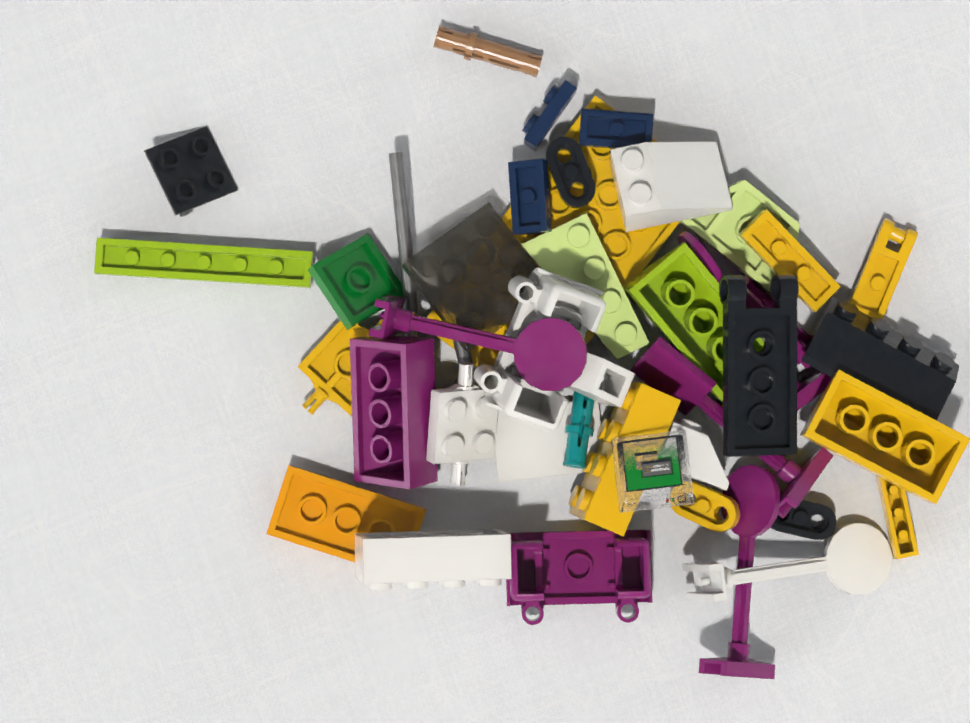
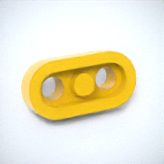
[669,481,740,532]

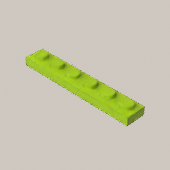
[94,238,314,288]

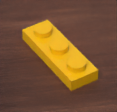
[738,209,841,312]

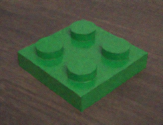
[308,233,403,330]

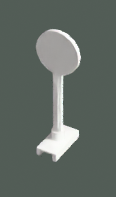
[682,523,892,602]

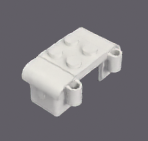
[474,268,606,430]

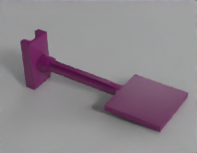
[630,337,834,518]

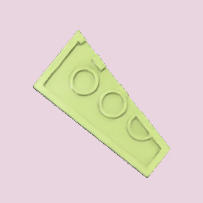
[521,213,650,360]

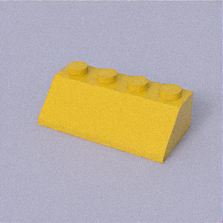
[800,370,970,504]

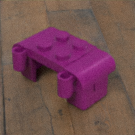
[506,530,653,625]

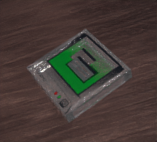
[611,429,694,513]

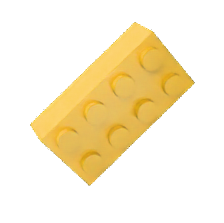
[568,382,681,537]

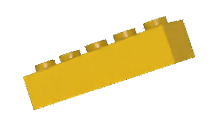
[875,475,919,559]

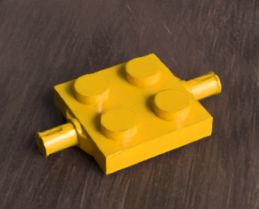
[298,319,383,416]

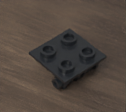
[144,126,238,217]

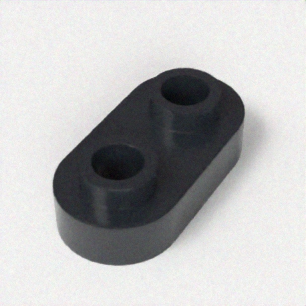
[546,137,595,208]
[771,500,836,540]

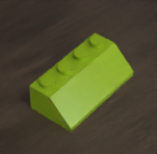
[623,242,764,401]

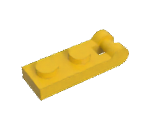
[849,218,918,320]

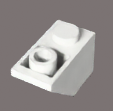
[567,353,635,407]

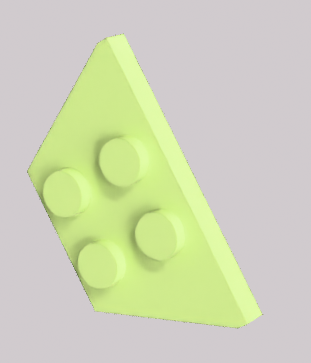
[679,180,800,294]

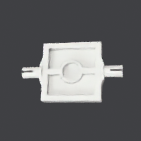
[426,362,498,486]

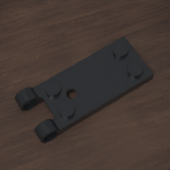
[719,274,799,457]

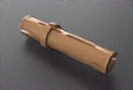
[433,25,543,77]

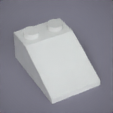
[610,142,733,232]

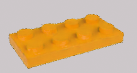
[266,465,426,563]

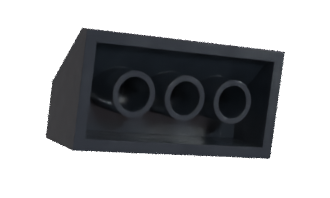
[801,296,959,421]

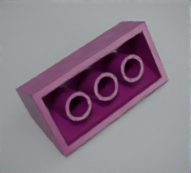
[350,335,438,489]

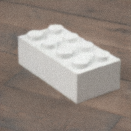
[354,529,512,590]

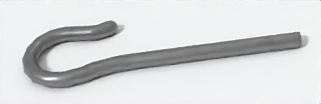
[389,152,473,385]

